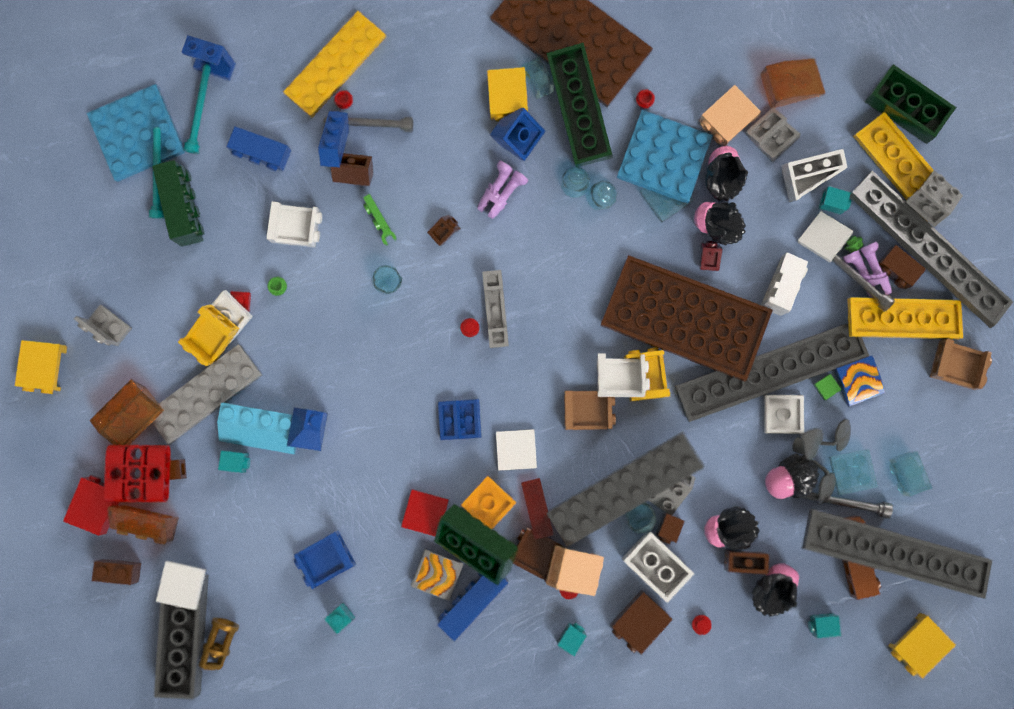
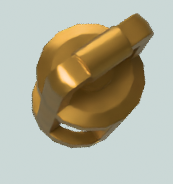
[199,617,239,670]

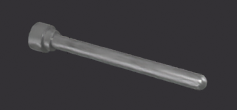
[323,117,413,132]
[832,255,895,312]
[801,492,893,518]

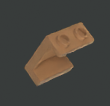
[930,339,992,390]
[564,391,616,430]

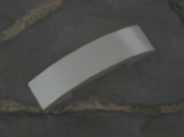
[482,270,509,348]

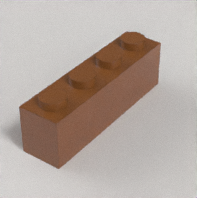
[842,515,881,600]

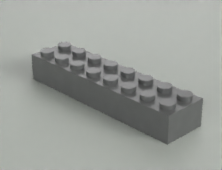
[547,431,704,547]

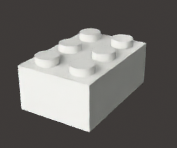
[621,531,694,603]

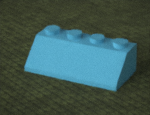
[217,403,296,454]

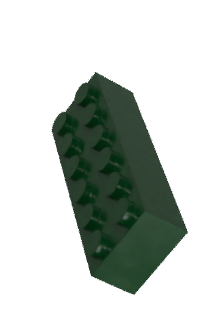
[547,42,613,168]

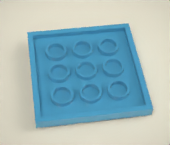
[87,84,186,182]
[617,110,713,204]

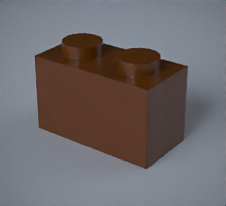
[331,153,374,186]
[878,245,926,289]
[724,550,769,574]
[92,559,141,585]

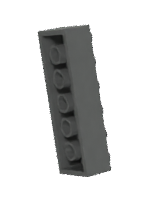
[154,574,209,699]

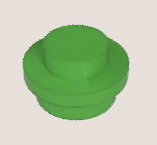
[844,236,864,253]
[268,277,287,296]

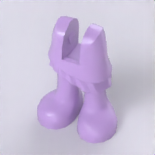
[477,160,529,219]
[842,242,892,298]

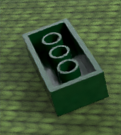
[864,64,957,144]
[152,160,204,247]
[434,504,519,586]

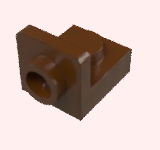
[427,215,461,246]

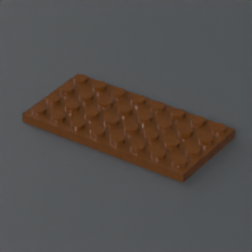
[490,0,653,108]
[600,255,773,382]

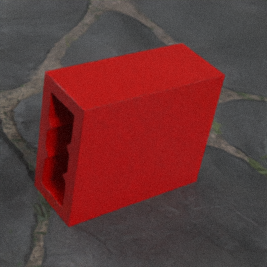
[63,475,119,536]

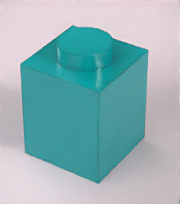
[818,186,852,215]
[218,451,251,473]
[324,603,356,634]
[808,613,841,638]
[557,622,587,656]

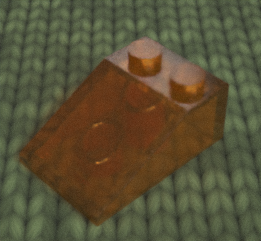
[761,58,826,109]

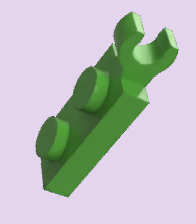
[363,194,397,246]

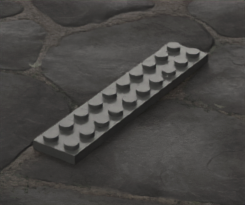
[850,171,1013,328]
[675,323,869,422]
[802,509,992,599]

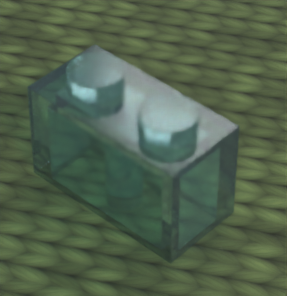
[889,451,932,496]

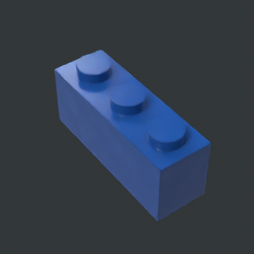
[318,111,349,167]
[226,126,291,171]

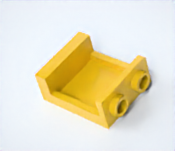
[487,67,528,122]
[178,304,240,366]
[15,340,67,394]
[624,348,670,402]
[888,613,956,679]

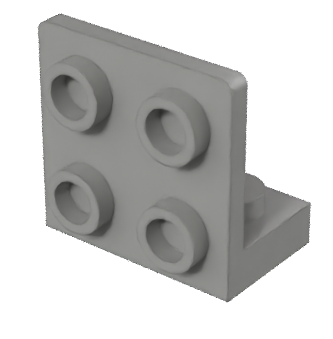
[906,171,963,227]
[74,305,132,346]
[648,475,696,515]

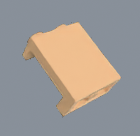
[699,85,761,146]
[546,545,604,596]

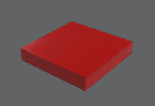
[401,489,449,536]

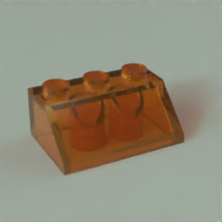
[89,379,164,445]
[108,505,179,544]

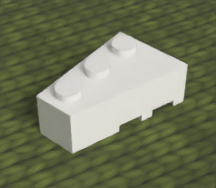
[781,149,847,202]
[761,252,808,316]

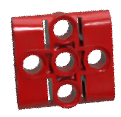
[104,445,171,503]

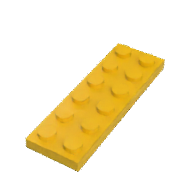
[283,11,386,118]
[853,112,934,222]
[847,297,963,339]

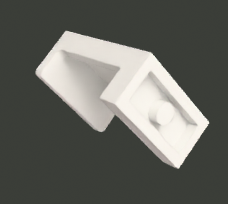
[267,202,322,248]
[597,353,650,397]

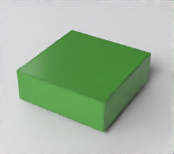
[813,374,842,400]

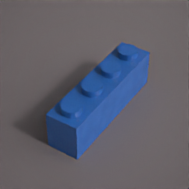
[437,573,509,641]

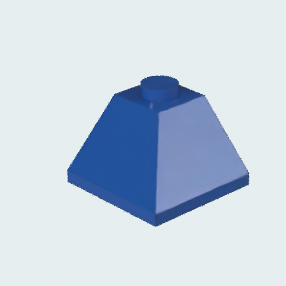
[490,108,545,161]
[287,407,328,451]

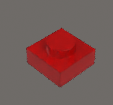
[230,291,251,312]

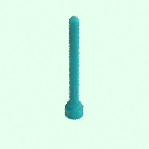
[183,64,211,154]
[149,127,164,219]

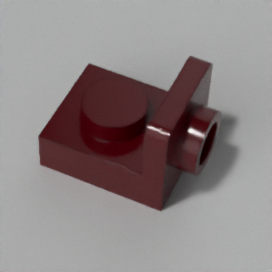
[699,241,723,271]

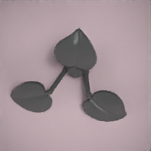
[792,419,851,505]

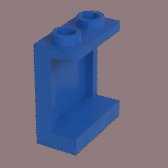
[182,35,236,81]
[294,531,356,589]

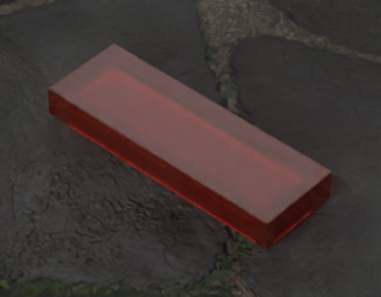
[521,478,554,540]

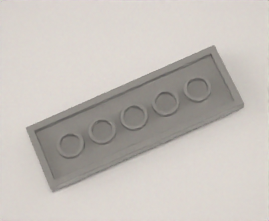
[146,344,262,444]

